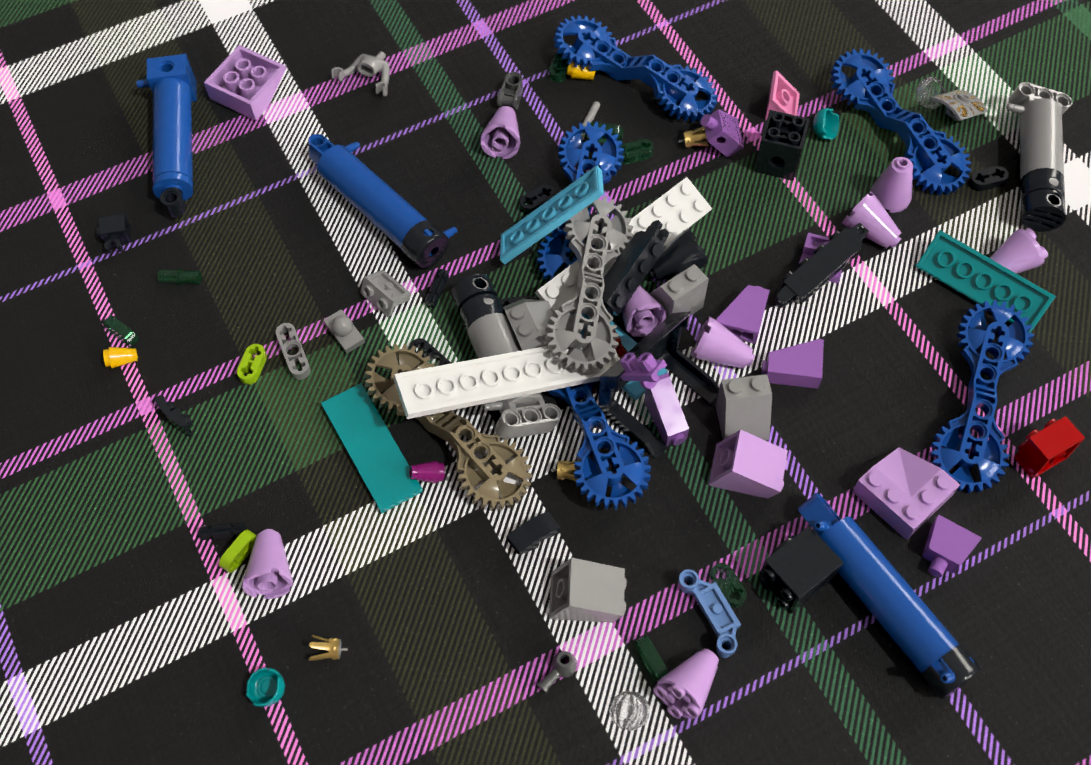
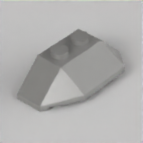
[503,299,554,350]

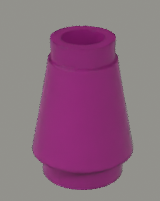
[409,461,445,484]

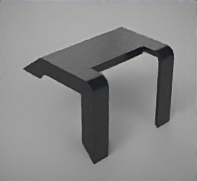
[598,311,719,459]

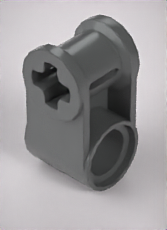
[497,72,523,110]

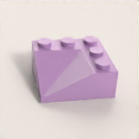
[204,45,286,120]
[852,447,960,540]

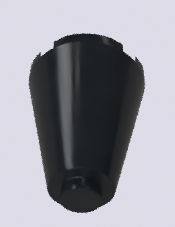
[648,229,708,281]

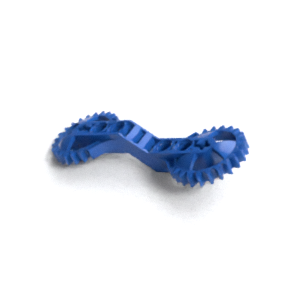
[553,15,718,122]
[830,49,971,196]
[537,121,624,281]
[929,300,1034,493]
[548,331,651,510]

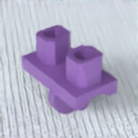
[620,353,667,389]

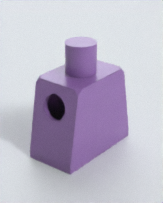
[923,515,982,577]

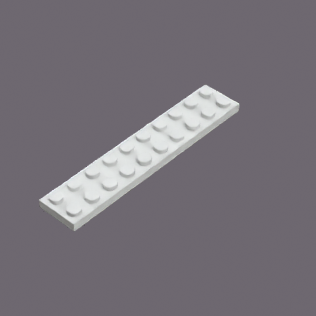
[535,177,712,319]
[393,346,619,419]

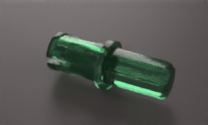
[157,268,202,285]

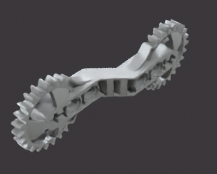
[545,196,633,374]

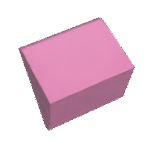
[765,70,800,120]

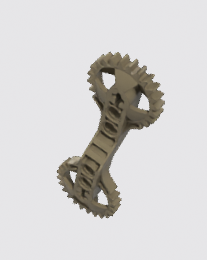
[364,344,533,511]

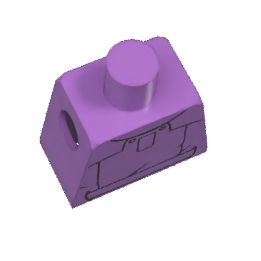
[701,110,744,158]

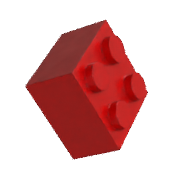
[1014,416,1085,479]

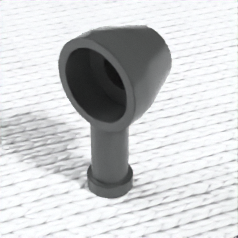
[537,651,577,694]

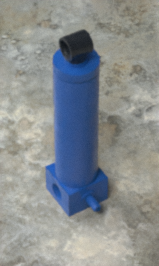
[136,54,197,217]

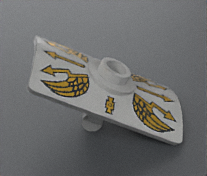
[932,89,988,122]

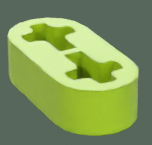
[237,344,267,385]
[219,530,257,573]

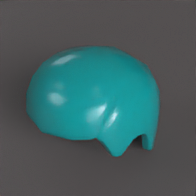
[813,108,839,140]
[246,667,285,707]

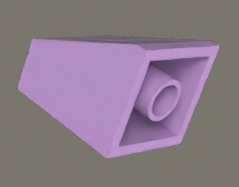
[708,429,788,499]

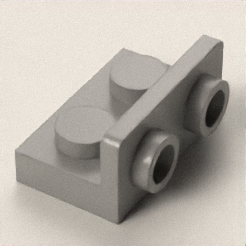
[361,270,411,317]

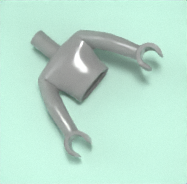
[332,52,390,96]

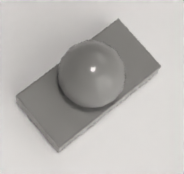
[323,309,365,354]

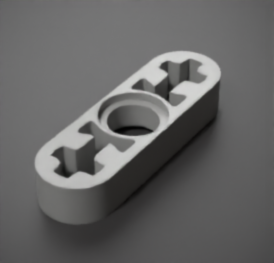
[276,323,311,380]

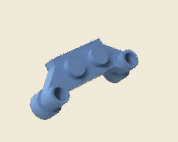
[678,569,741,658]

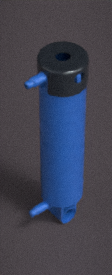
[308,134,457,268]
[798,493,981,700]

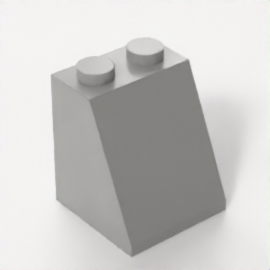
[649,264,709,318]
[715,374,772,441]
[549,558,627,623]

